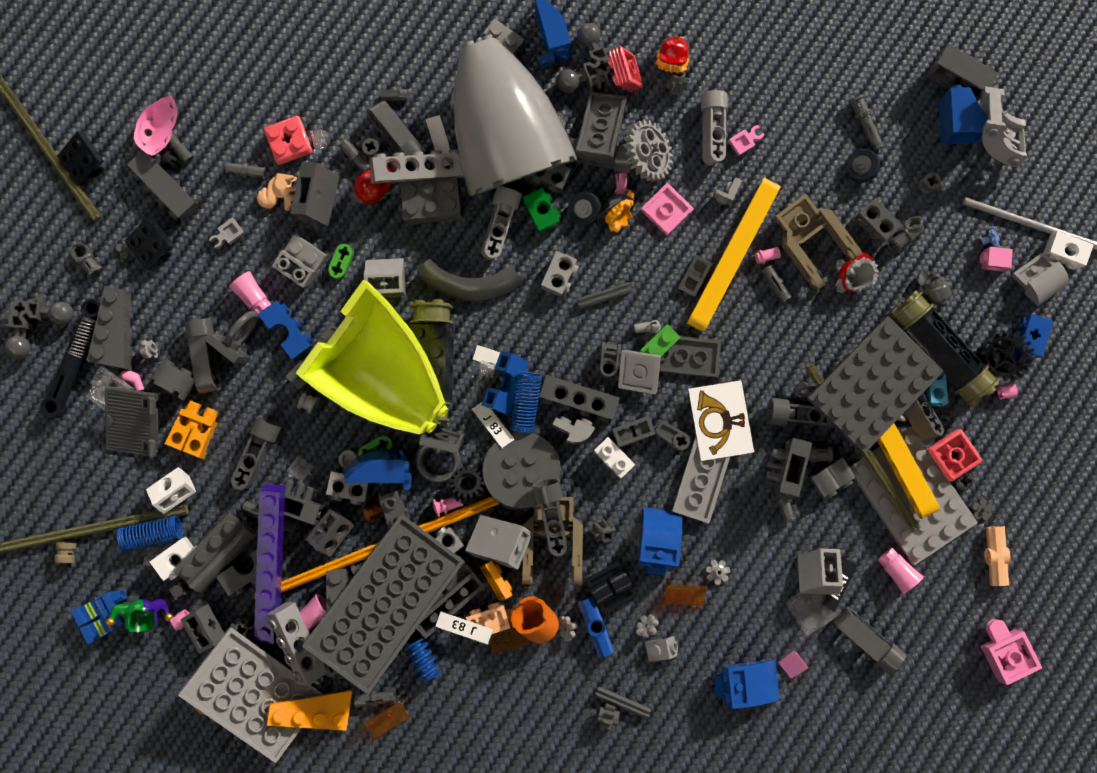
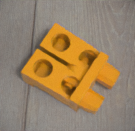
[165,401,218,459]

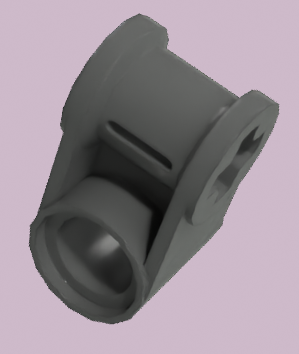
[599,341,621,380]

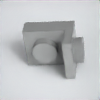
[714,177,742,205]

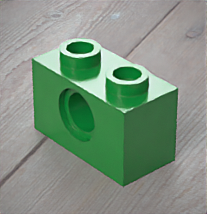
[522,188,561,235]

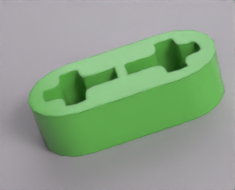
[328,244,354,280]
[358,436,393,456]

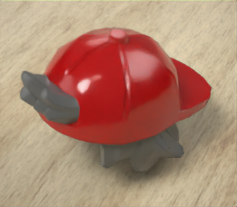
[349,167,393,204]

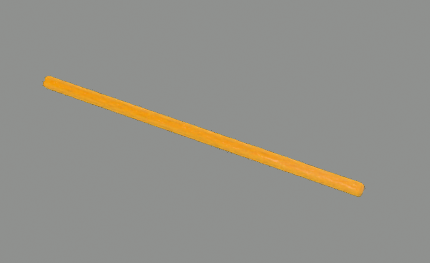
[254,496,499,598]

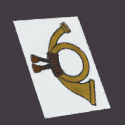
[688,380,754,461]

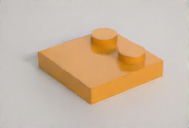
[480,561,512,601]

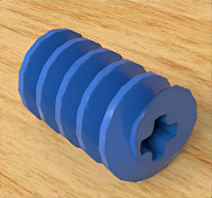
[404,637,442,682]

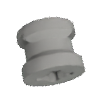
[297,391,320,415]

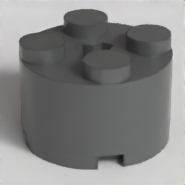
[149,359,195,401]

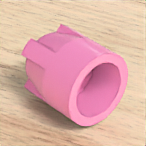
[996,382,1018,400]
[170,610,189,631]

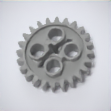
[623,119,673,182]

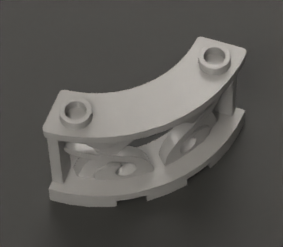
[981,86,1027,167]

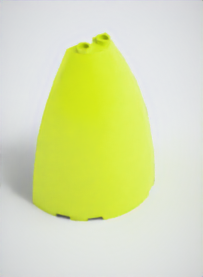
[296,280,449,435]

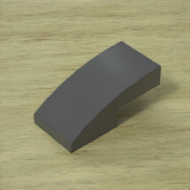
[678,255,713,297]

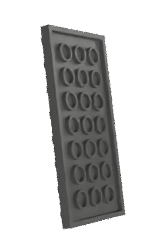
[302,514,465,695]

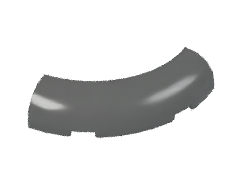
[417,258,523,301]

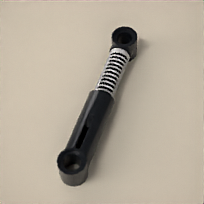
[40,299,101,418]

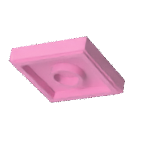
[640,183,694,236]

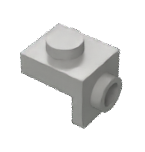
[645,636,678,661]

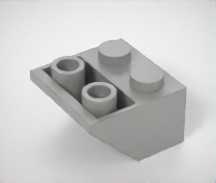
[364,258,406,297]
[797,549,843,595]

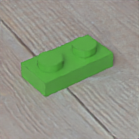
[640,324,681,357]

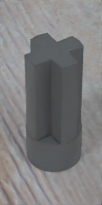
[381,89,408,101]

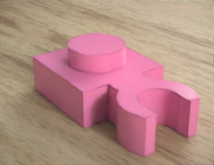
[728,125,764,156]

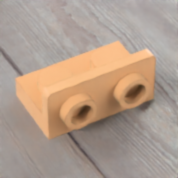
[466,602,511,640]

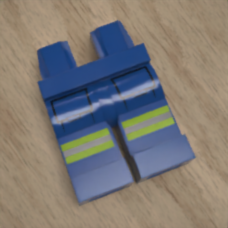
[71,589,127,645]

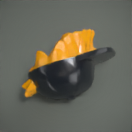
[596,190,634,232]

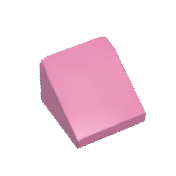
[778,651,808,678]

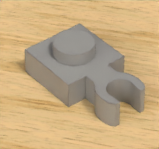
[209,217,245,249]

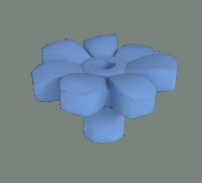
[981,225,1000,248]

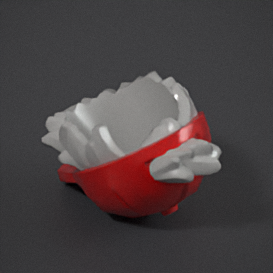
[835,253,879,293]

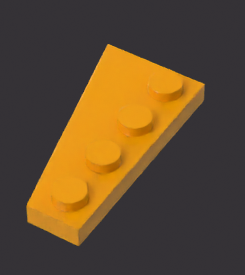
[266,689,352,731]

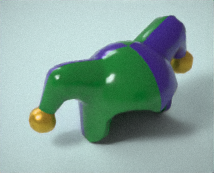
[106,599,173,633]

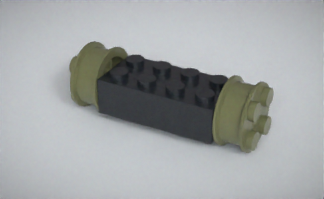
[888,290,1000,407]
[410,299,454,426]

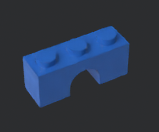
[258,301,313,362]
[481,351,529,415]

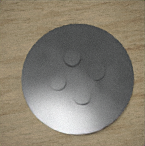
[483,432,561,511]

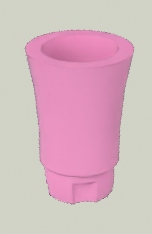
[229,272,271,316]
[878,548,924,594]
[288,594,327,632]

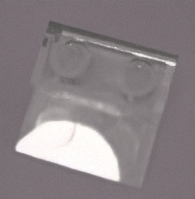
[86,366,136,411]

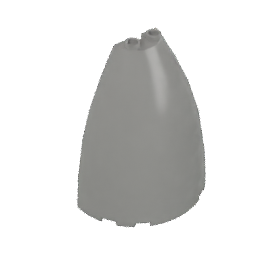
[454,34,577,196]

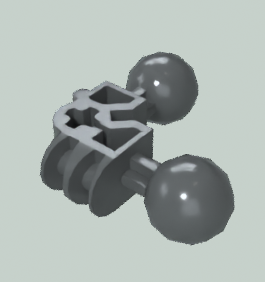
[556,23,614,93]
[2,293,74,360]

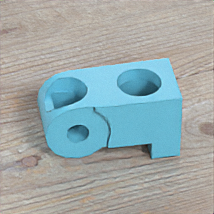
[926,372,948,407]

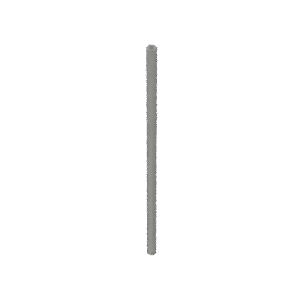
[962,197,1097,250]

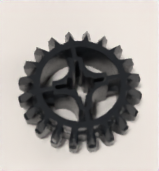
[980,329,1036,381]

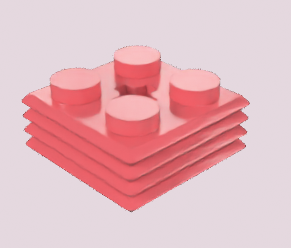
[608,46,643,93]
[264,116,313,165]
[928,429,982,481]

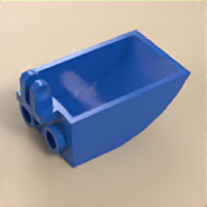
[535,0,571,67]
[343,449,412,490]
[637,507,682,576]
[712,659,780,709]

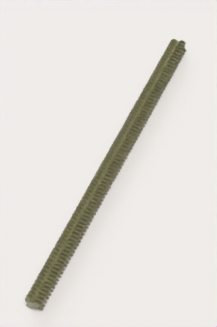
[0,75,102,221]
[804,363,921,532]
[0,505,189,554]

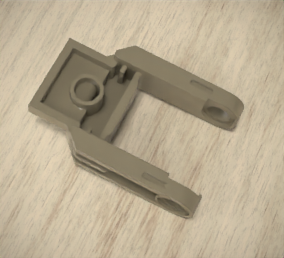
[774,194,862,291]
[522,497,583,586]

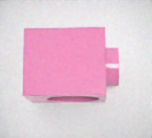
[980,247,1013,272]

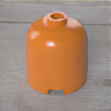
[511,596,559,644]

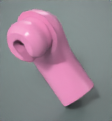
[118,370,145,392]

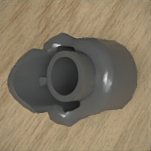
[917,271,952,306]

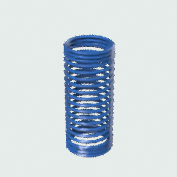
[509,371,542,433]
[116,515,183,553]

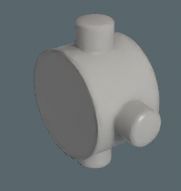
[169,582,187,600]

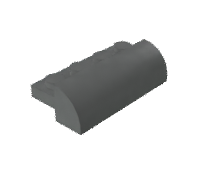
[173,511,258,593]
[416,555,485,639]

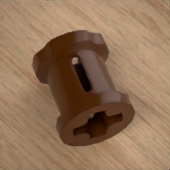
[362,501,385,522]

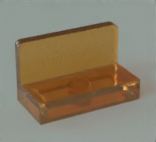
[665,584,707,605]
[363,700,410,738]

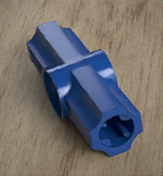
[578,596,615,658]

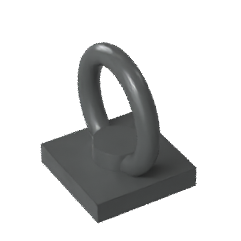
[203,311,258,364]
[415,428,465,483]

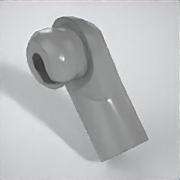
[634,320,661,334]

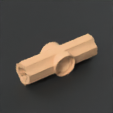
[984,526,1010,586]

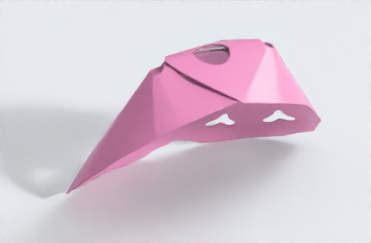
[134,96,177,155]

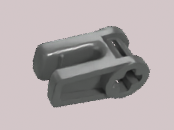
[655,421,690,451]

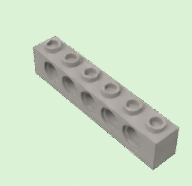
[369,150,464,184]

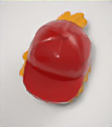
[656,36,689,73]

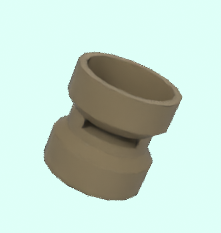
[54,542,77,563]

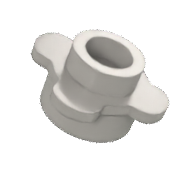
[139,340,158,359]

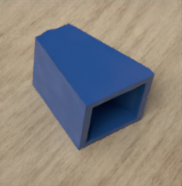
[938,85,987,144]

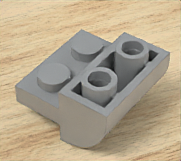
[272,234,327,288]
[1012,252,1069,306]
[552,416,595,444]

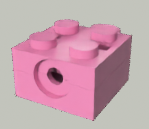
[981,619,1042,685]

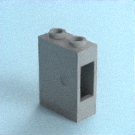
[465,515,533,570]

